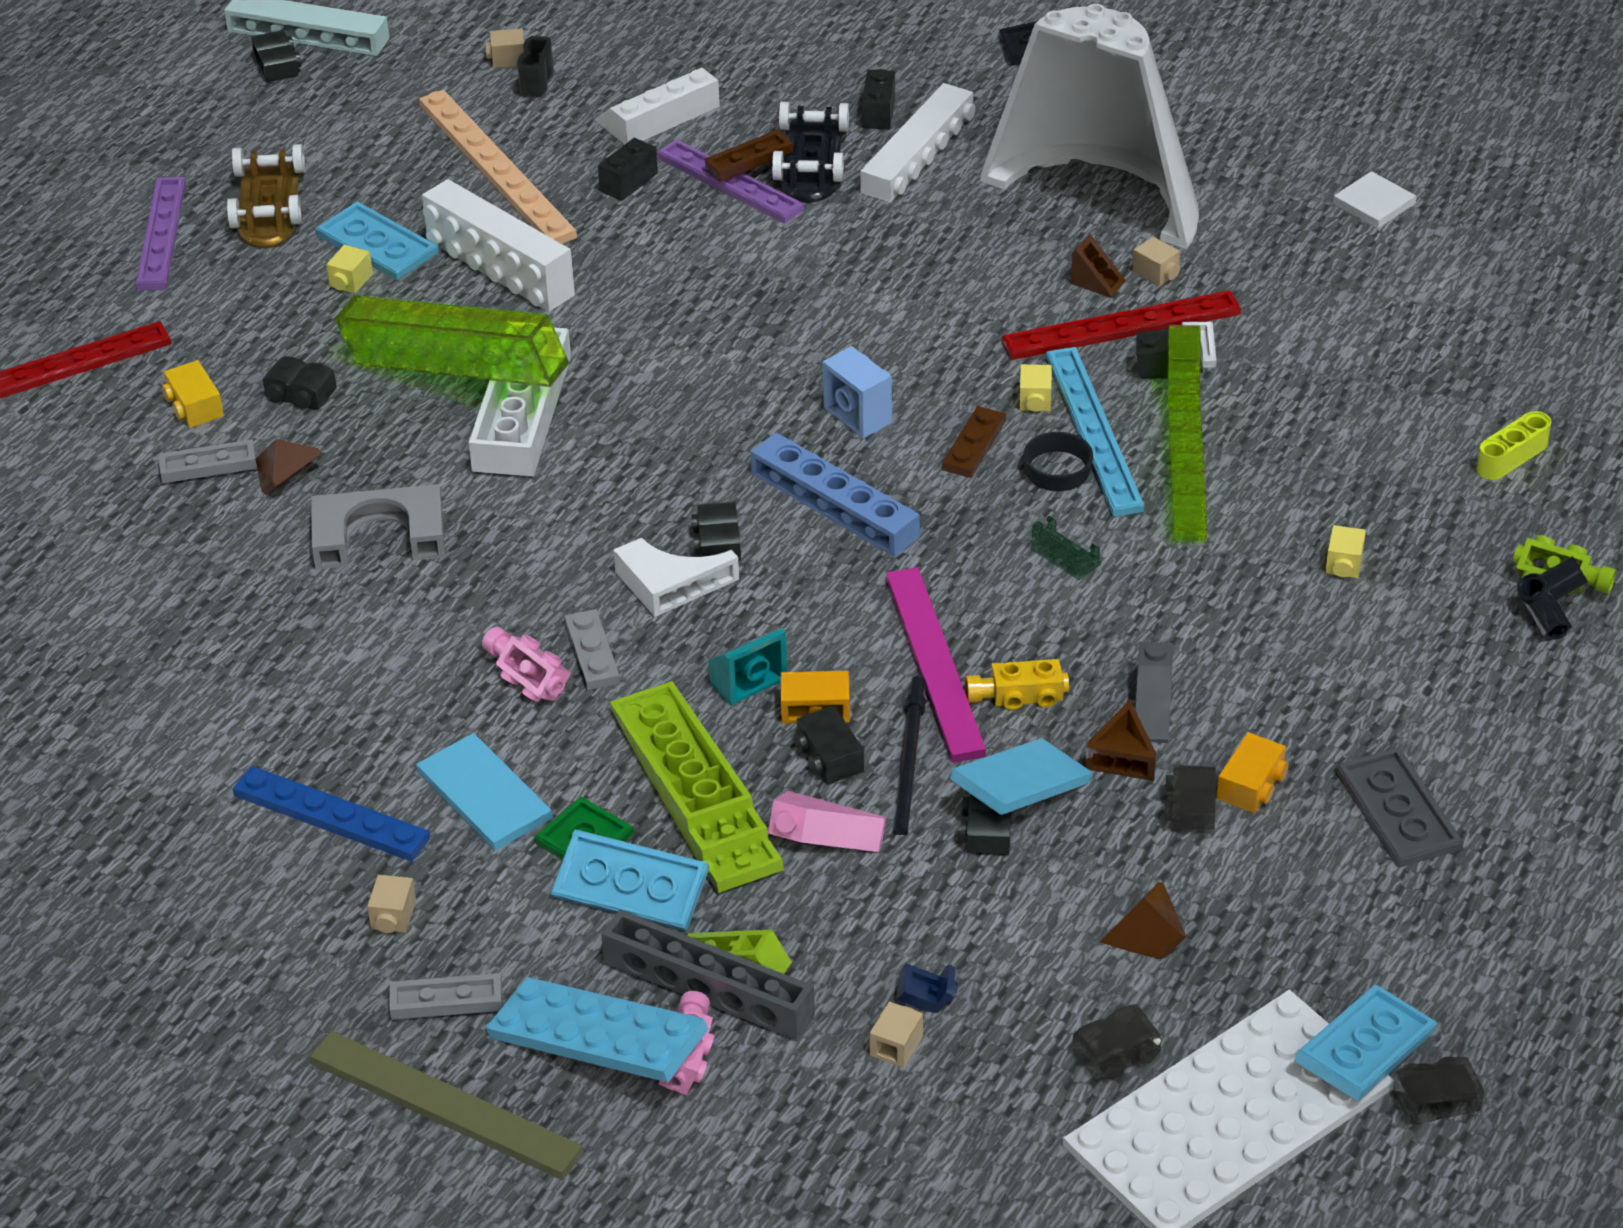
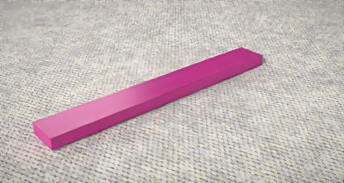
[886,567,986,763]

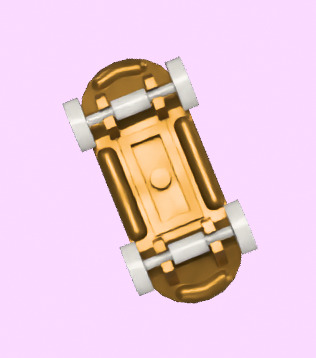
[227,144,305,249]

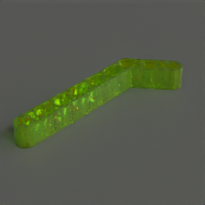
[1167,325,1207,541]

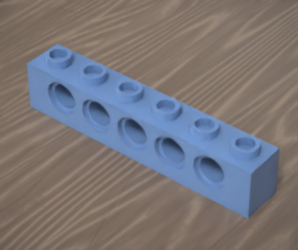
[750,432,920,557]

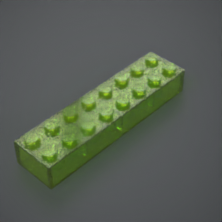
[334,295,569,387]

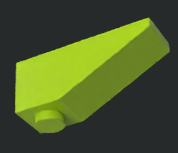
[687,929,792,974]

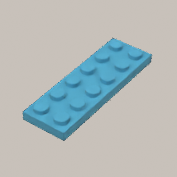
[486,977,708,1082]

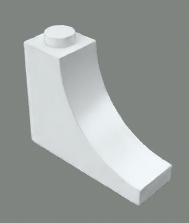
[614,538,739,617]

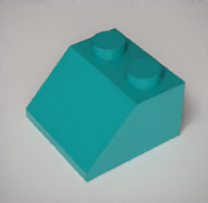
[708,628,788,706]

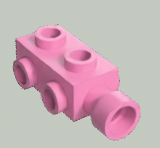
[482,626,571,702]
[658,991,715,1095]

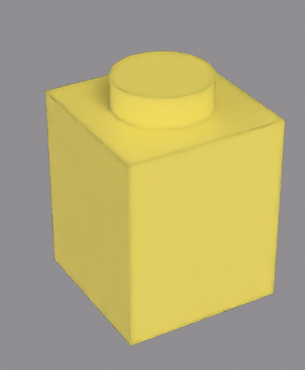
[326,245,373,293]
[1020,364,1052,412]
[1326,525,1366,578]

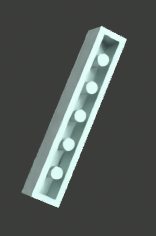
[224,0,390,56]

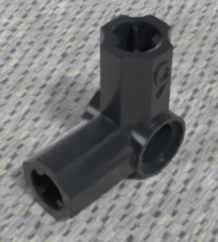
[1517,556,1588,641]

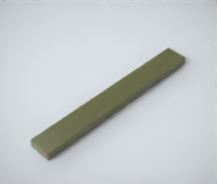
[310,1031,584,1181]

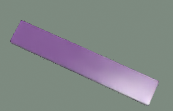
[657,139,804,224]
[136,177,186,290]

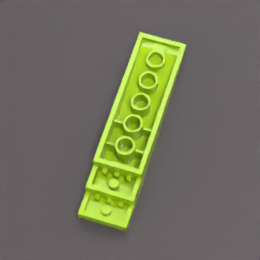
[610,681,784,893]

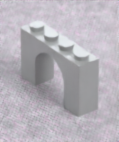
[311,484,445,570]

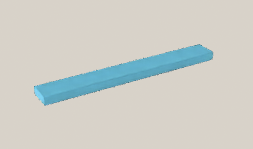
[1046,347,1144,517]

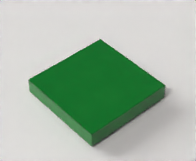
[534,796,634,860]

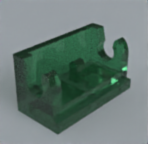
[1031,516,1101,581]

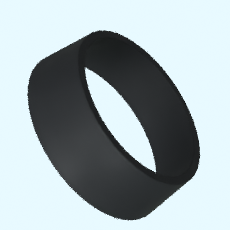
[1023,432,1093,491]

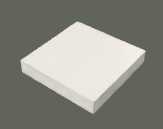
[1333,171,1416,228]

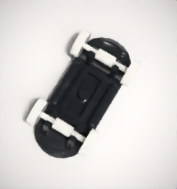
[772,102,849,203]

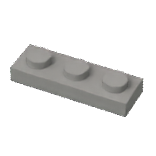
[158,439,257,483]
[564,609,620,690]
[390,973,502,1020]

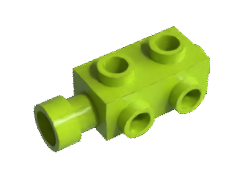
[1513,535,1617,595]

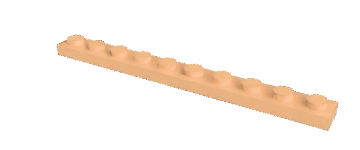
[419,90,577,244]

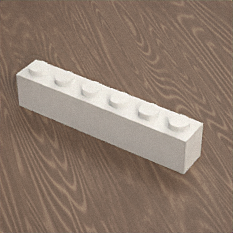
[860,83,975,203]

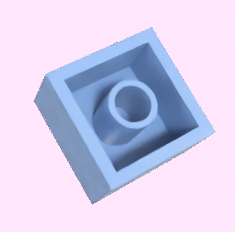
[823,346,893,438]

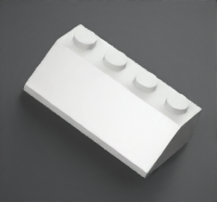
[596,68,720,145]

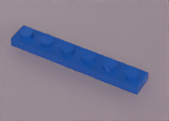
[233,766,430,862]

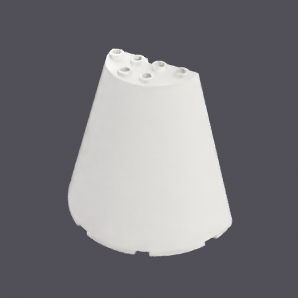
[980,4,1199,249]

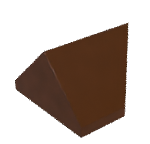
[1071,234,1126,298]
[256,439,322,495]
[1086,700,1157,781]
[1100,882,1186,959]

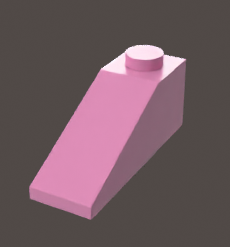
[768,791,887,852]

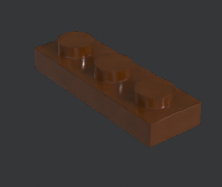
[705,129,793,182]
[942,406,1006,478]

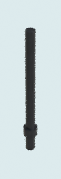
[894,676,926,835]

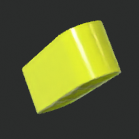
[1477,411,1551,480]

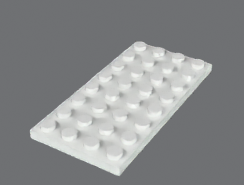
[1063,989,1395,1228]

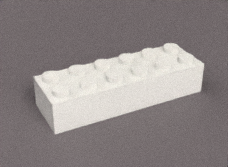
[422,179,575,312]
[469,324,571,477]

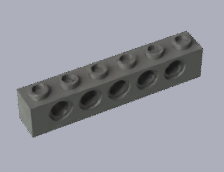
[601,910,815,1040]

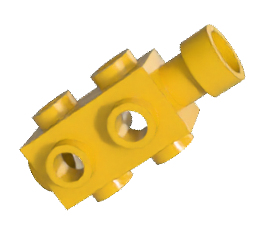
[965,659,1069,710]

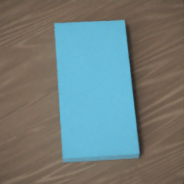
[315,201,439,280]
[416,733,553,851]
[950,738,1093,815]
[551,829,710,932]
[1295,984,1438,1102]

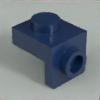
[897,963,958,1013]

